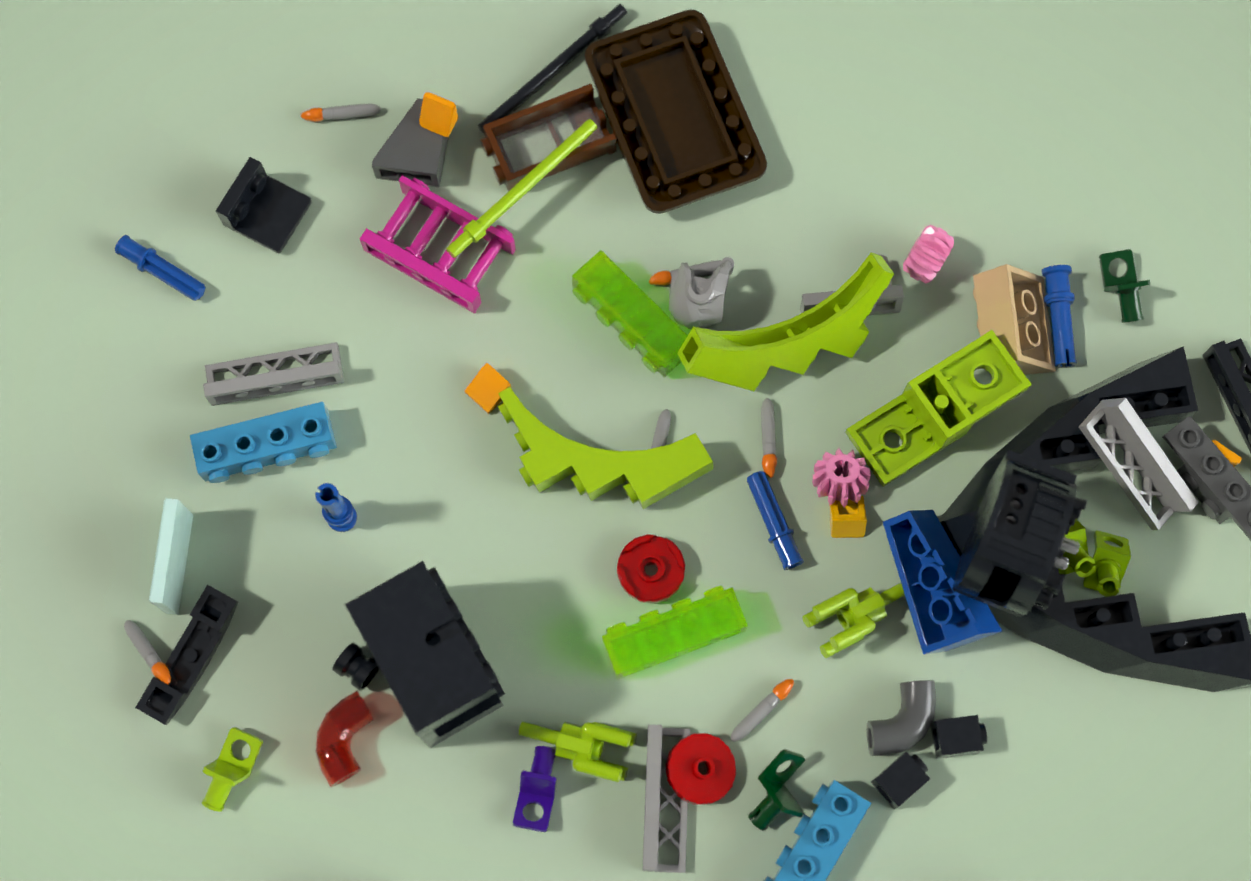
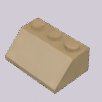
[973,264,1056,374]

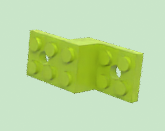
[845,330,1032,487]

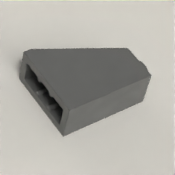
[372,98,449,187]

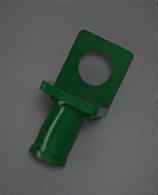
[1099,249,1150,323]
[748,749,805,831]

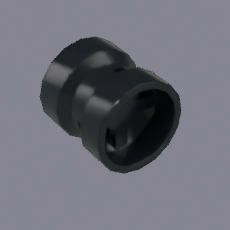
[332,642,380,691]

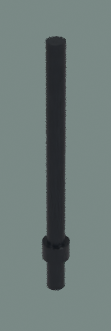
[478,4,627,133]

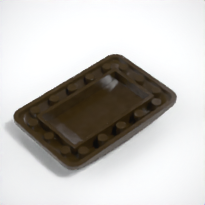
[585,9,767,214]

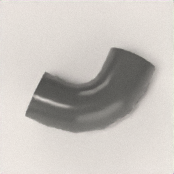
[867,680,936,756]

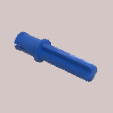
[115,235,206,301]
[747,471,804,570]

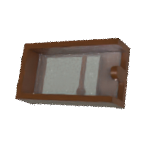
[480,84,617,191]

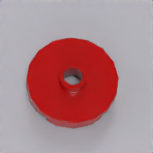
[617,534,685,604]
[665,733,736,805]

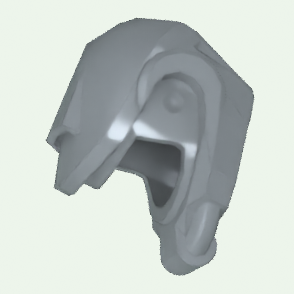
[668,257,734,329]

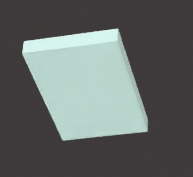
[149,498,193,615]

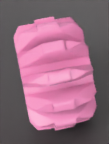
[903,225,954,284]
[812,448,871,507]

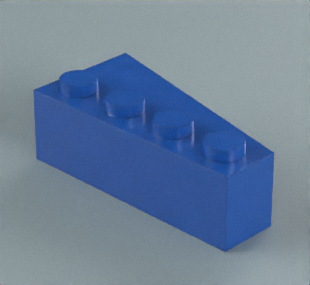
[883,510,1002,655]

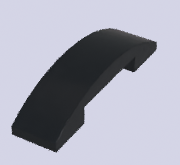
[135,585,238,725]

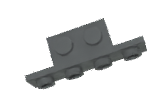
[1162,416,1251,541]

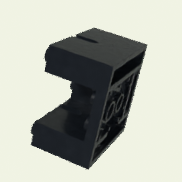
[345,561,505,748]

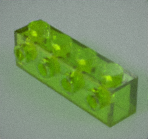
[572,250,688,378]
[602,586,748,680]

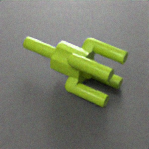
[802,583,905,658]
[518,721,637,783]

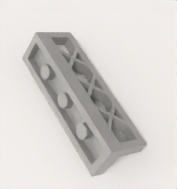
[203,342,344,406]
[1079,398,1199,530]
[642,724,690,873]

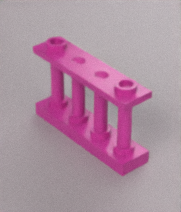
[360,175,516,314]

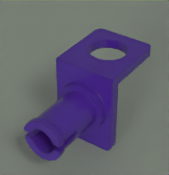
[513,746,556,833]

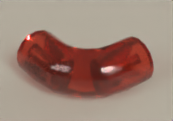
[315,690,375,788]

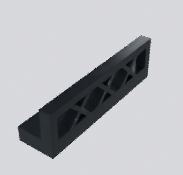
[1202,338,1251,453]

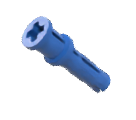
[1041,265,1077,368]
[315,483,357,532]

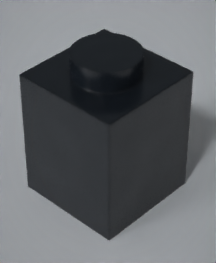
[931,715,987,759]
[871,751,930,809]

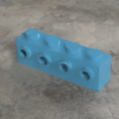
[190,402,337,483]
[764,780,871,881]

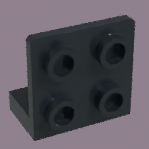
[216,157,312,254]

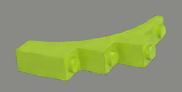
[677,252,894,392]
[498,387,713,509]

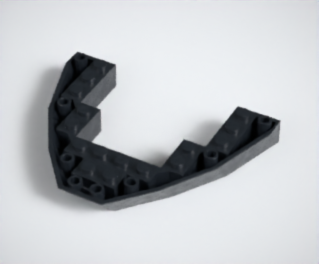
[939,346,1251,692]

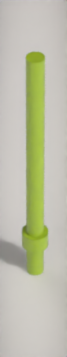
[446,119,597,258]

